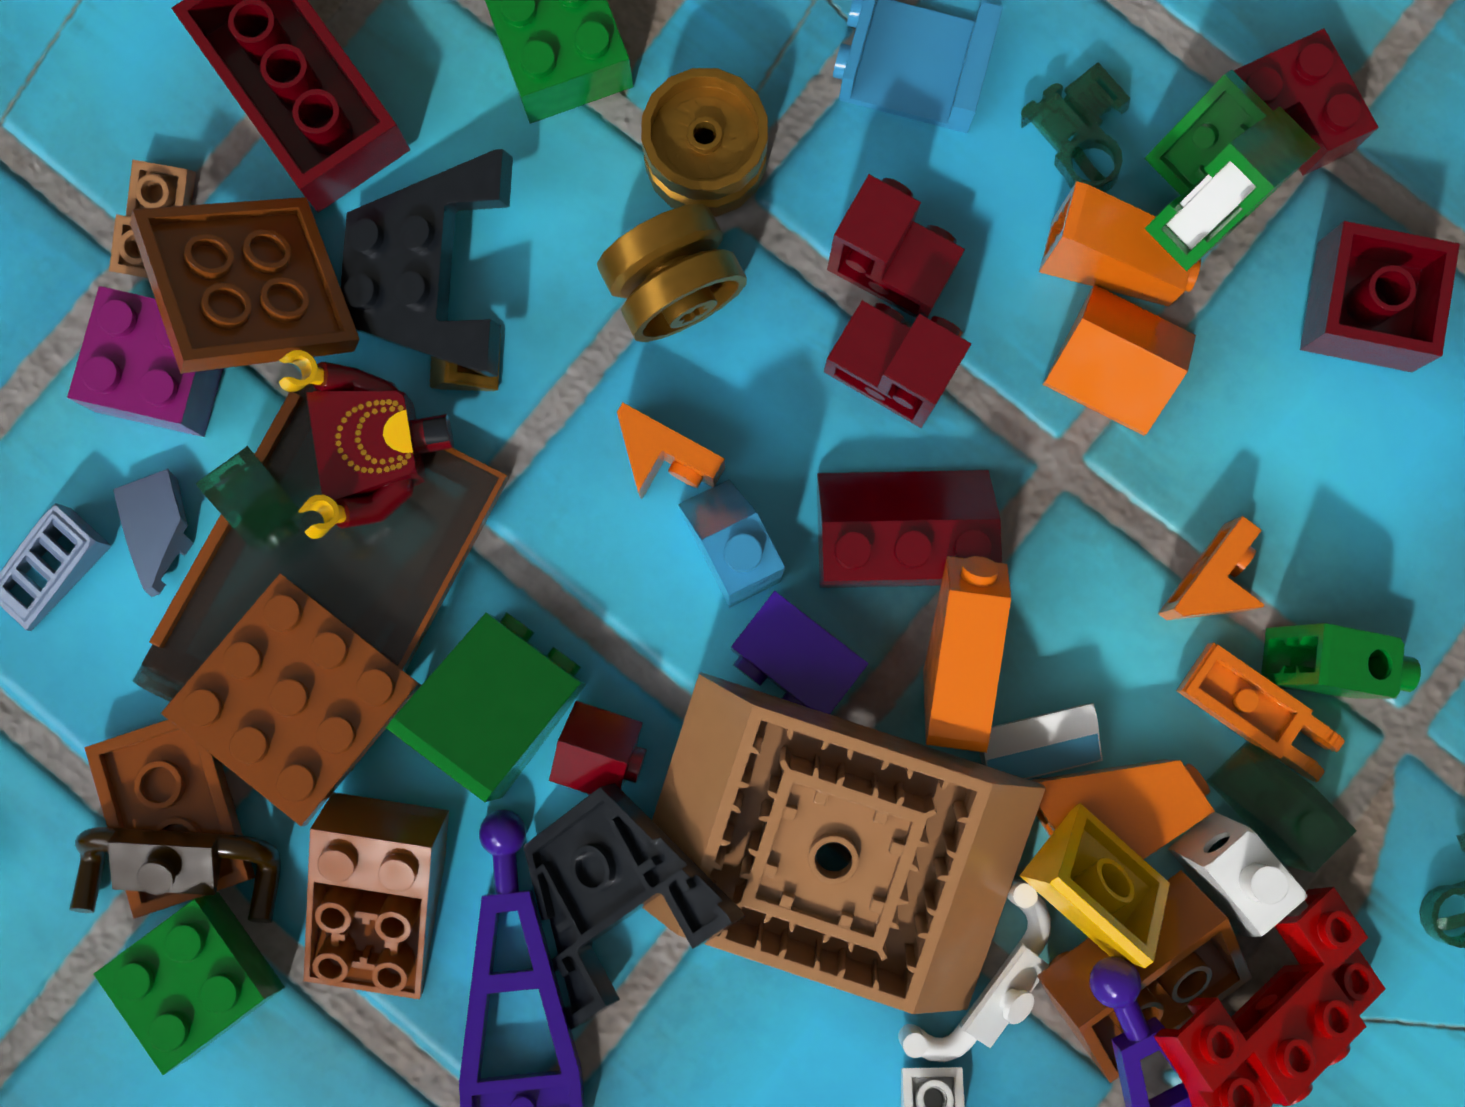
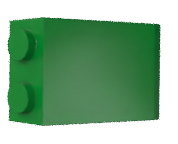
[386,612,586,802]

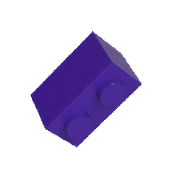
[731,591,869,714]

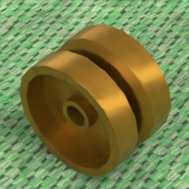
[641,68,768,217]
[597,204,747,342]

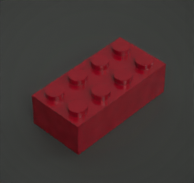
[171,0,410,213]

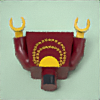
[279,350,454,539]

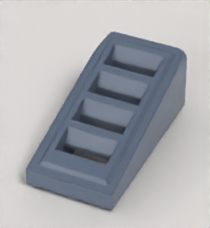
[0,503,112,631]

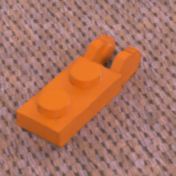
[1176,643,1345,783]

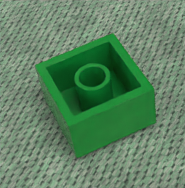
[485,0,634,124]
[93,892,285,1075]

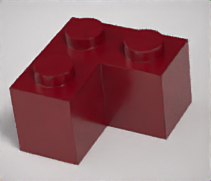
[1233,28,1379,176]
[827,174,965,318]
[824,300,972,428]

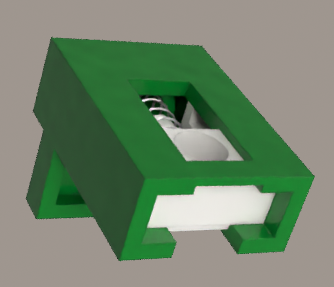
[1144,70,1321,271]

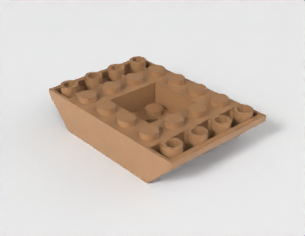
[642,672,1046,1014]

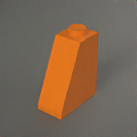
[1039,181,1201,307]
[923,556,1011,753]
[1030,759,1215,859]

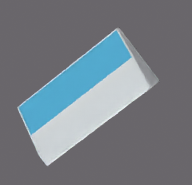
[979,703,1103,779]

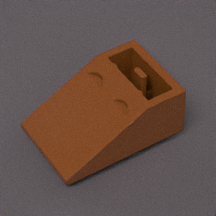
[303,792,449,1000]

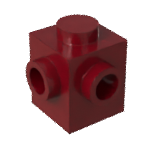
[549,701,647,794]

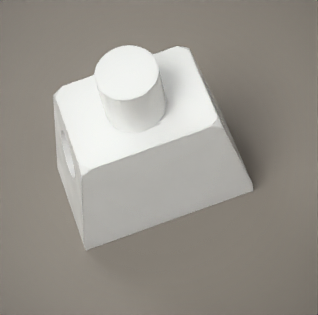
[1168,812,1307,937]

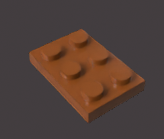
[84,720,255,919]

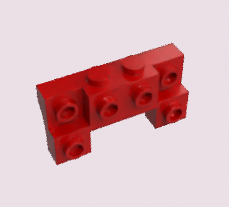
[1153,887,1386,1107]

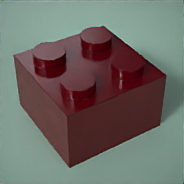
[1300,221,1460,372]

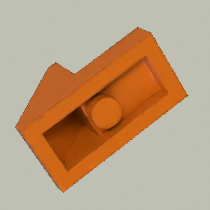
[617,402,725,499]
[1158,516,1264,621]

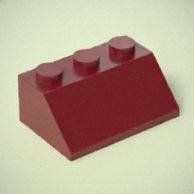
[817,470,1002,588]

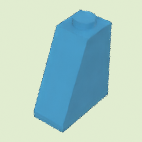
[678,480,785,608]

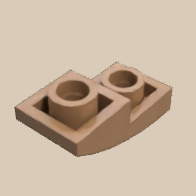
[109,159,196,278]

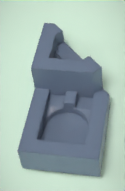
[113,469,193,597]

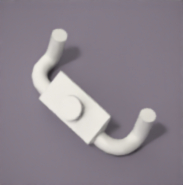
[898,879,1051,1062]

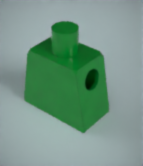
[1261,623,1421,699]

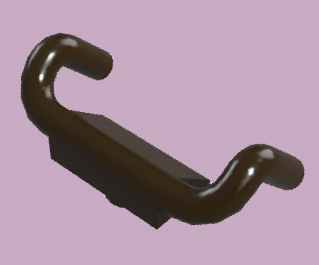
[69,827,281,923]

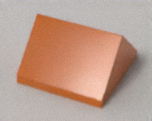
[1043,284,1196,436]

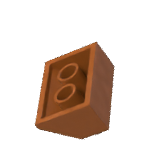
[1037,870,1252,1083]

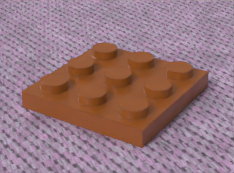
[130,197,360,374]
[160,573,421,826]

